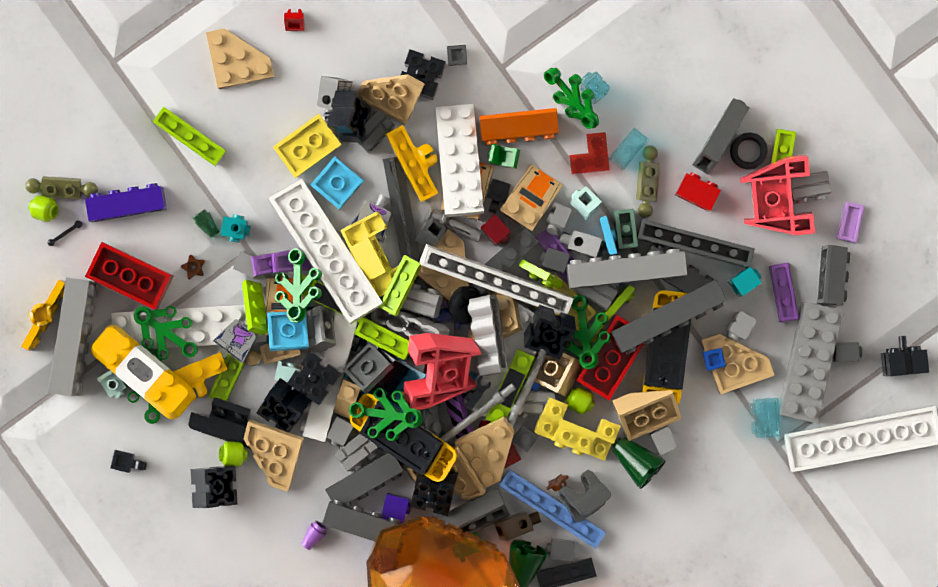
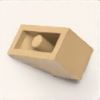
[333,377,362,419]

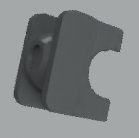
[558,470,611,522]

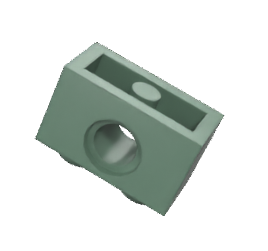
[613,208,638,250]

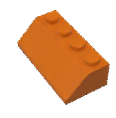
[480,108,559,145]

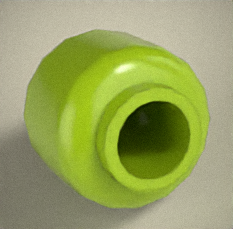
[28,195,59,222]
[565,387,595,415]
[219,441,248,467]

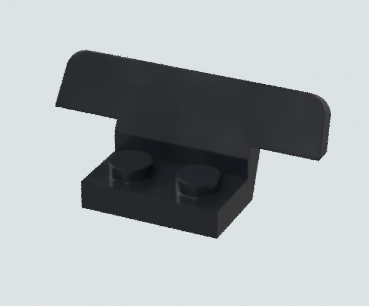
[188,397,251,449]

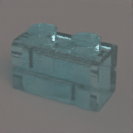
[580,72,610,104]
[608,128,649,171]
[750,397,780,438]

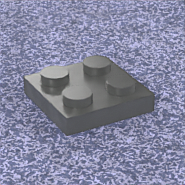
[342,342,393,394]

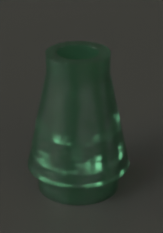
[193,209,220,238]

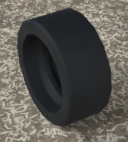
[730,132,768,170]

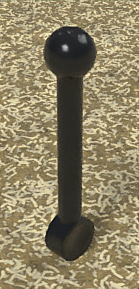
[47,220,82,246]

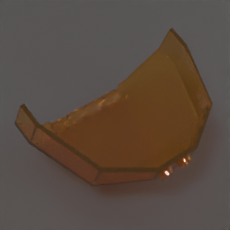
[366,516,520,587]

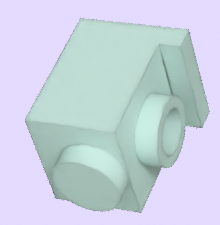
[570,186,602,221]
[274,361,302,382]
[97,370,128,399]

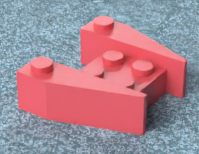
[740,155,815,235]
[403,333,481,410]

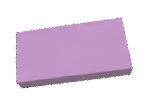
[837,201,865,243]

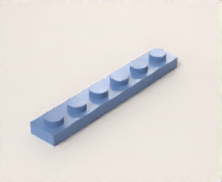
[499,469,606,549]

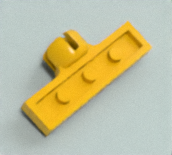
[385,125,438,202]
[21,279,66,351]
[173,352,228,401]

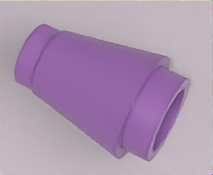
[301,521,328,550]

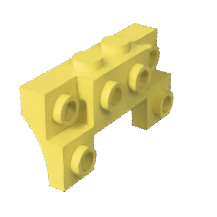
[340,211,398,297]
[533,397,621,461]

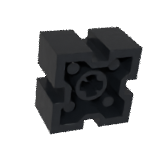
[401,49,446,100]
[324,91,371,143]
[524,304,576,360]
[881,336,929,376]
[287,351,342,405]
[256,378,311,433]
[190,466,238,508]
[410,471,458,516]

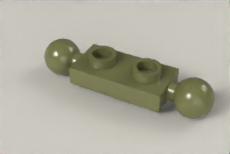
[636,146,660,218]
[25,176,98,199]

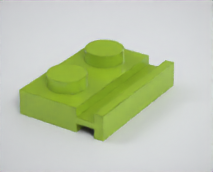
[519,259,563,289]

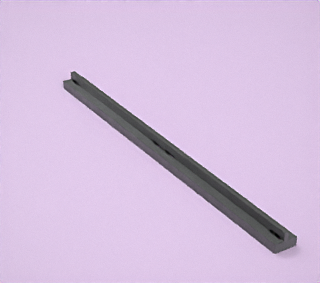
[383,157,456,447]

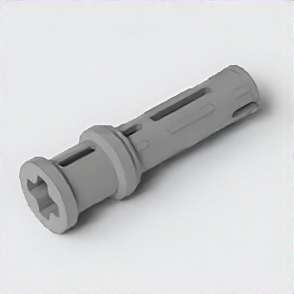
[424,206,482,242]

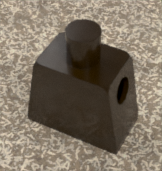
[494,512,541,541]

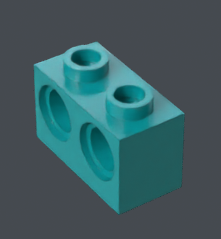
[727,267,762,297]

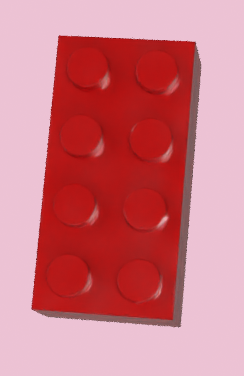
[85,242,174,310]
[575,315,644,401]

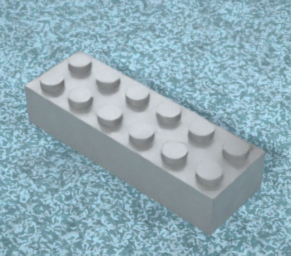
[566,249,687,289]
[48,277,98,396]
[777,302,843,423]

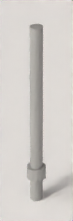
[508,349,546,428]
[440,383,516,442]

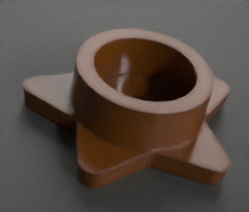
[181,255,205,280]
[546,474,569,491]

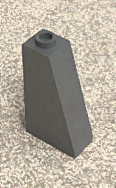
[692,98,750,175]

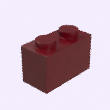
[481,214,511,246]

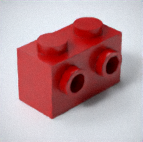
[675,172,721,212]

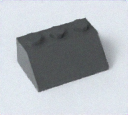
[817,245,850,305]

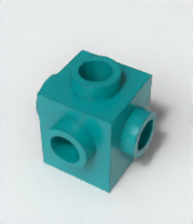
[220,214,251,243]

